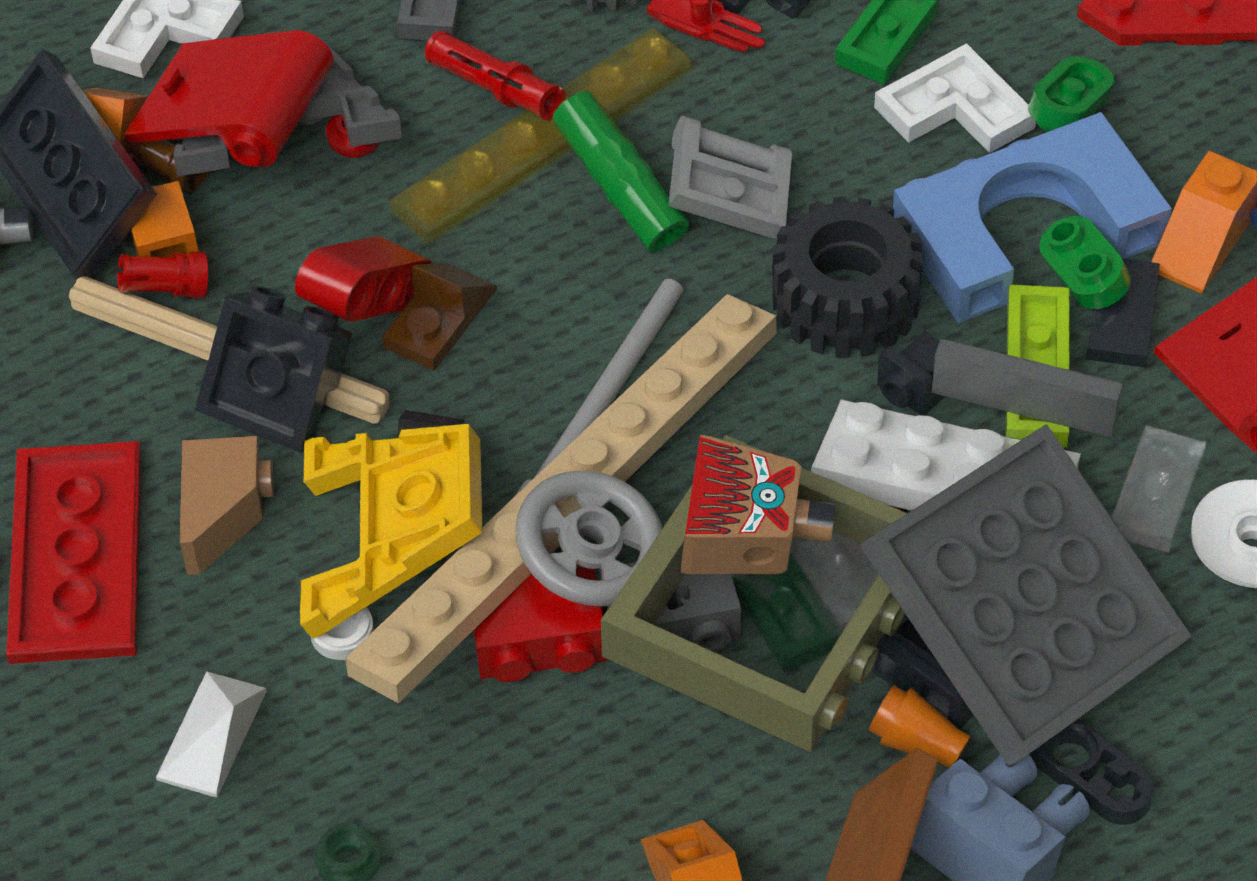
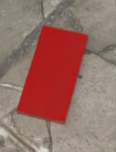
[6,441,141,664]

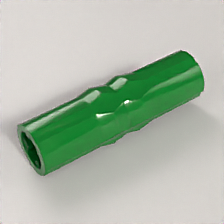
[552,91,689,254]

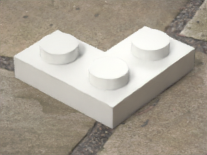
[90,0,244,78]
[874,43,1036,153]

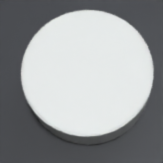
[311,607,374,660]

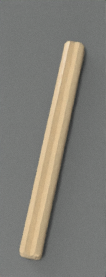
[69,276,391,424]

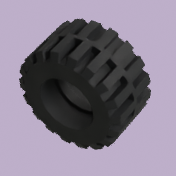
[772,196,924,358]

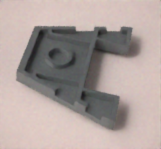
[174,37,402,177]

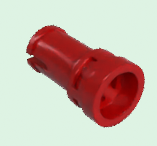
[117,252,208,299]

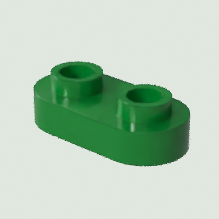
[1028,56,1114,132]
[1039,216,1131,309]

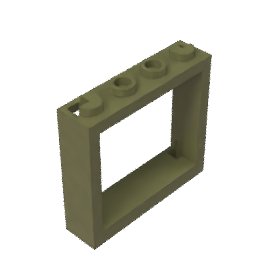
[601,435,907,752]

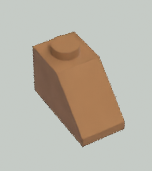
[180,436,274,575]

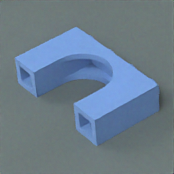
[893,112,1172,323]

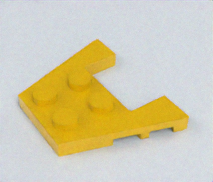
[300,424,482,639]

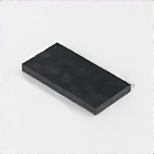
[0,50,157,279]

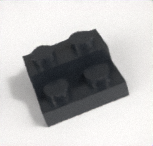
[195,286,353,452]

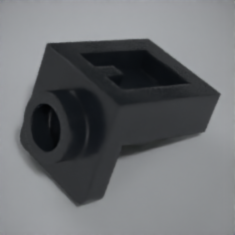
[877,331,946,416]

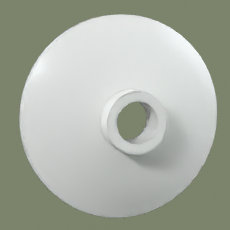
[1191,480,1257,588]

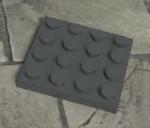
[860,424,1192,766]

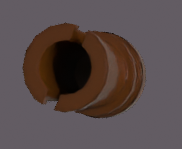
[123,139,210,194]

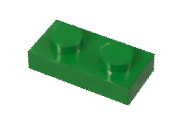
[835,0,939,85]

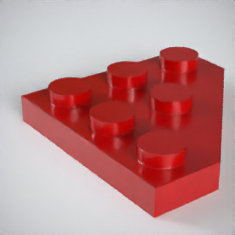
[1077,0,1257,46]

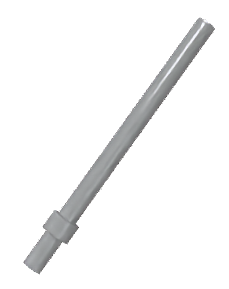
[514,279,684,497]

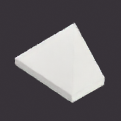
[156,671,267,798]

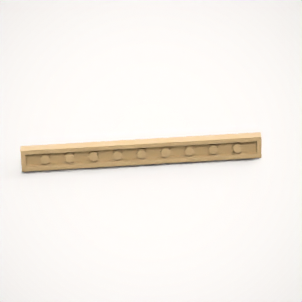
[345,294,777,703]

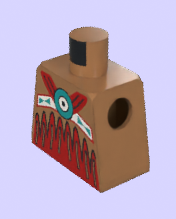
[680,435,836,574]

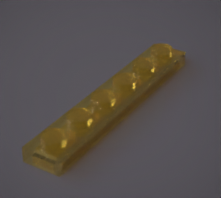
[390,28,690,245]

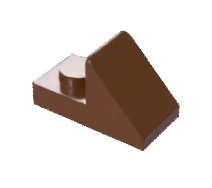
[382,263,497,371]

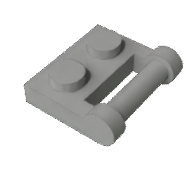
[668,116,792,239]

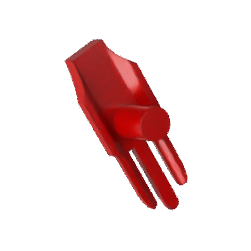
[647,0,765,52]

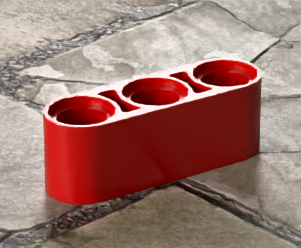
[295,236,433,322]

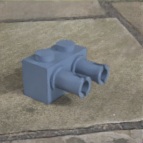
[911,754,1090,881]

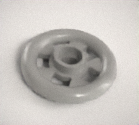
[516,471,663,606]

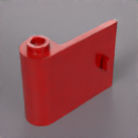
[123,30,334,167]
[1154,277,1257,454]

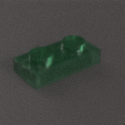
[731,552,841,672]

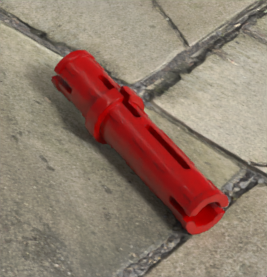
[425,31,566,121]

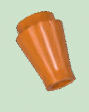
[868,685,971,768]

